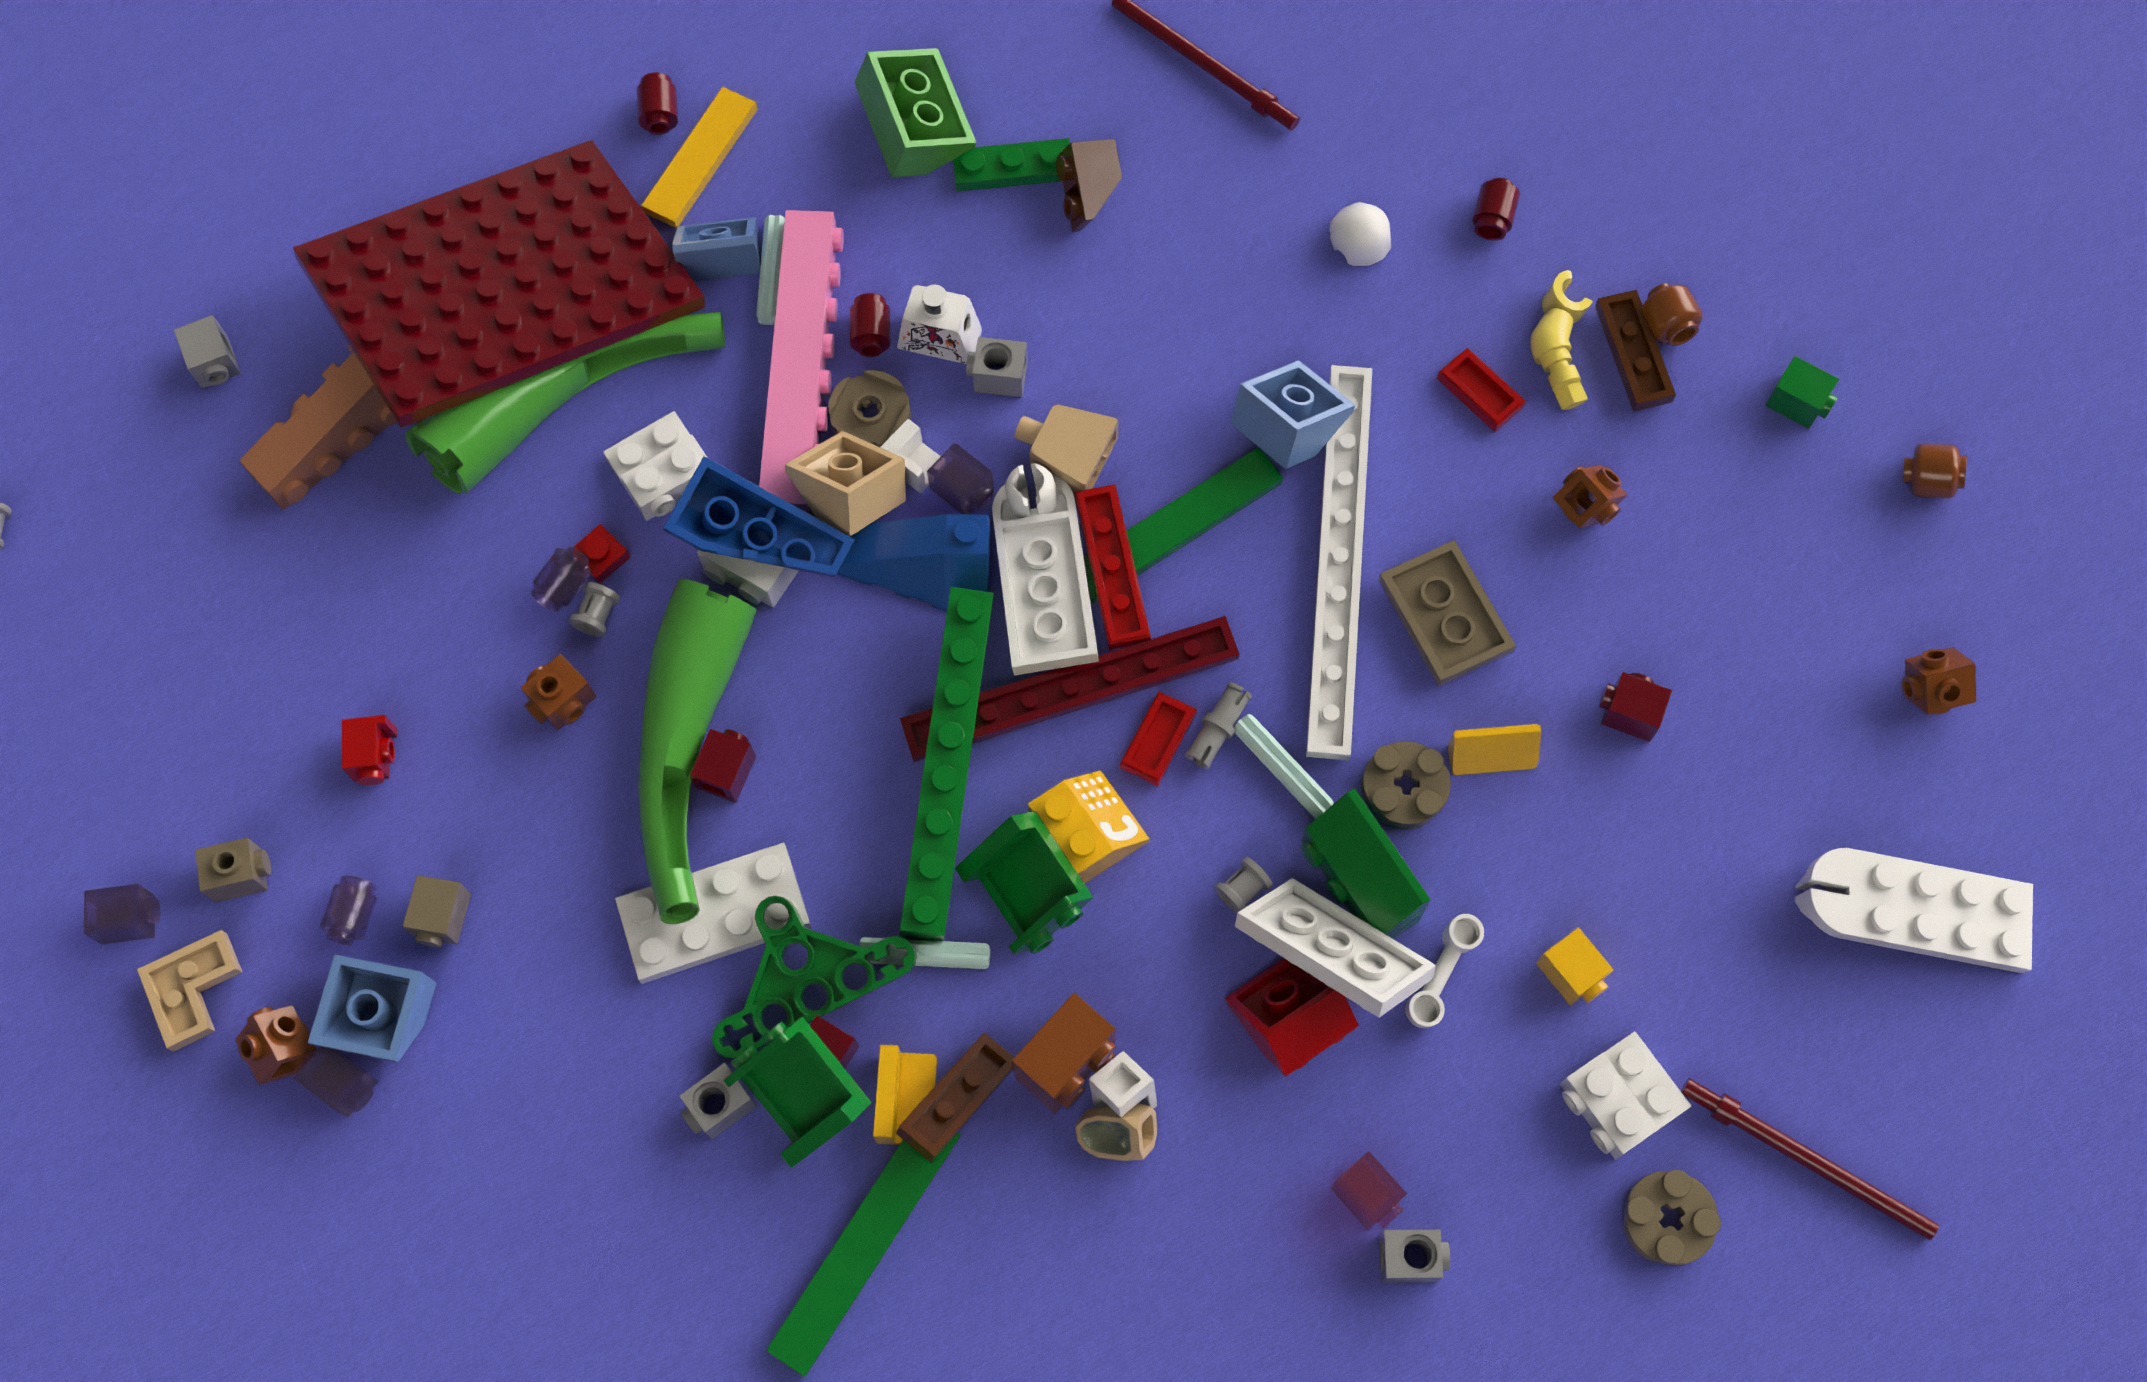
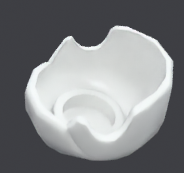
[1330,202,1391,266]

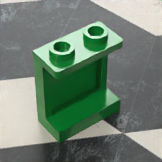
[955,811,1094,955]
[723,1017,872,1168]

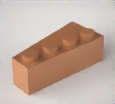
[239,345,397,510]

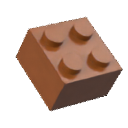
[1012,992,1116,1114]

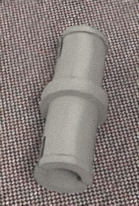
[1185,682,1252,769]

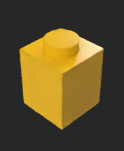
[1536,927,1614,1006]

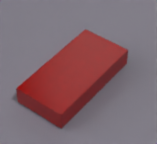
[1437,348,1526,432]
[1120,691,1197,786]

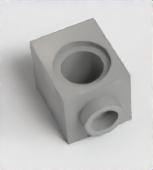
[174,315,241,388]
[966,337,1028,397]
[679,1063,757,1140]
[1379,1229,1450,1283]

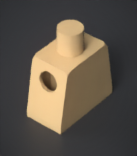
[1014,404,1119,497]

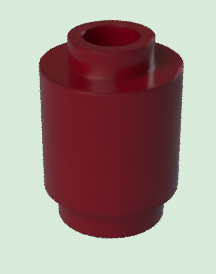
[637,72,678,135]
[1472,178,1520,241]
[850,293,891,357]

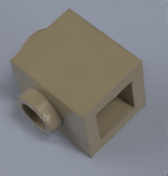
[195,837,271,903]
[402,875,471,948]

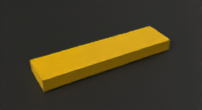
[641,87,758,229]

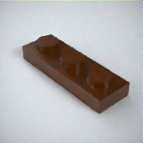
[1595,290,1676,412]
[896,1033,1014,1163]

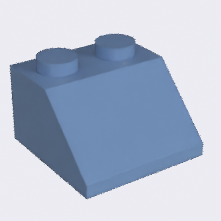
[1230,360,1356,469]
[308,955,437,1062]

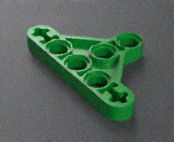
[712,896,917,1058]

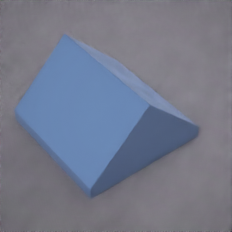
[672,217,761,281]

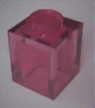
[1330,1151,1407,1230]

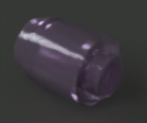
[531,547,592,611]
[320,876,377,945]

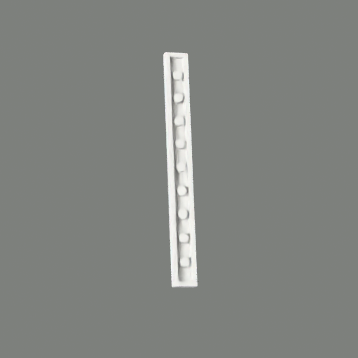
[1306,365,1372,761]

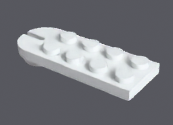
[992,463,1099,676]
[1795,848,2033,973]

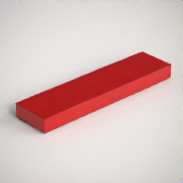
[1075,484,1151,650]

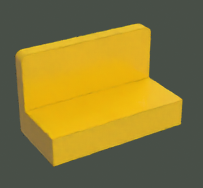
[873,1045,937,1145]

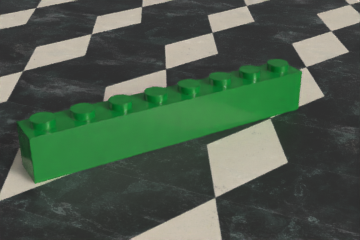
[899,587,994,941]

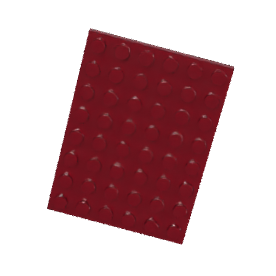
[293,140,705,428]

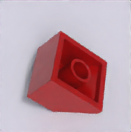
[1224,958,1359,1077]

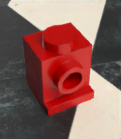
[341,715,397,785]

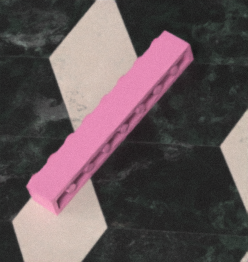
[759,210,844,516]

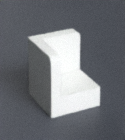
[880,419,946,494]
[1089,1051,1157,1117]

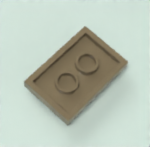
[1378,540,1516,687]

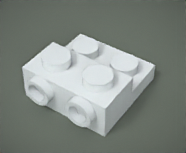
[603,411,708,521]
[1560,1031,1692,1160]

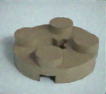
[828,370,911,447]
[1362,741,1451,829]
[1622,1170,1721,1266]

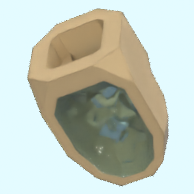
[1075,1103,1157,1161]

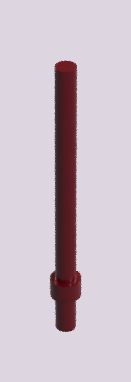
[1112,0,1300,131]
[1681,1078,1939,1240]

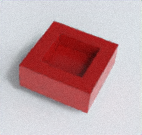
[569,524,630,584]

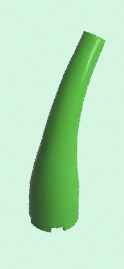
[405,312,725,494]
[638,579,757,924]

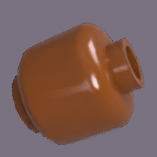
[1642,283,1703,346]
[1903,443,1967,499]

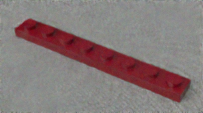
[900,616,1240,762]

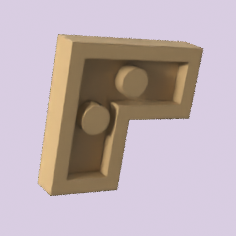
[137,930,243,1052]

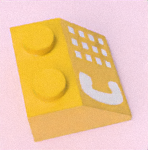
[1027,770,1150,884]

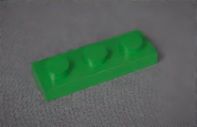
[953,138,1070,192]

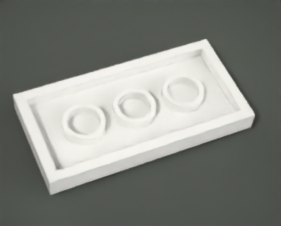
[615,842,811,984]
[1235,878,1436,1018]

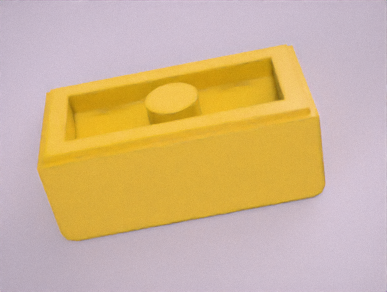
[1448,724,1541,775]

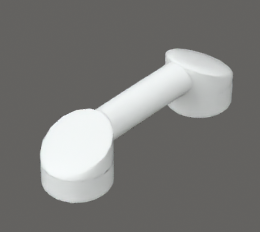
[1405,914,1484,1029]

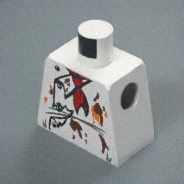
[897,284,982,364]

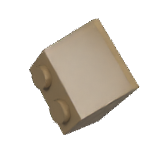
[785,431,906,536]

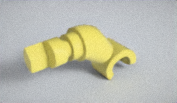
[1530,270,1593,410]

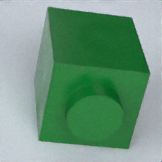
[1765,356,1839,429]

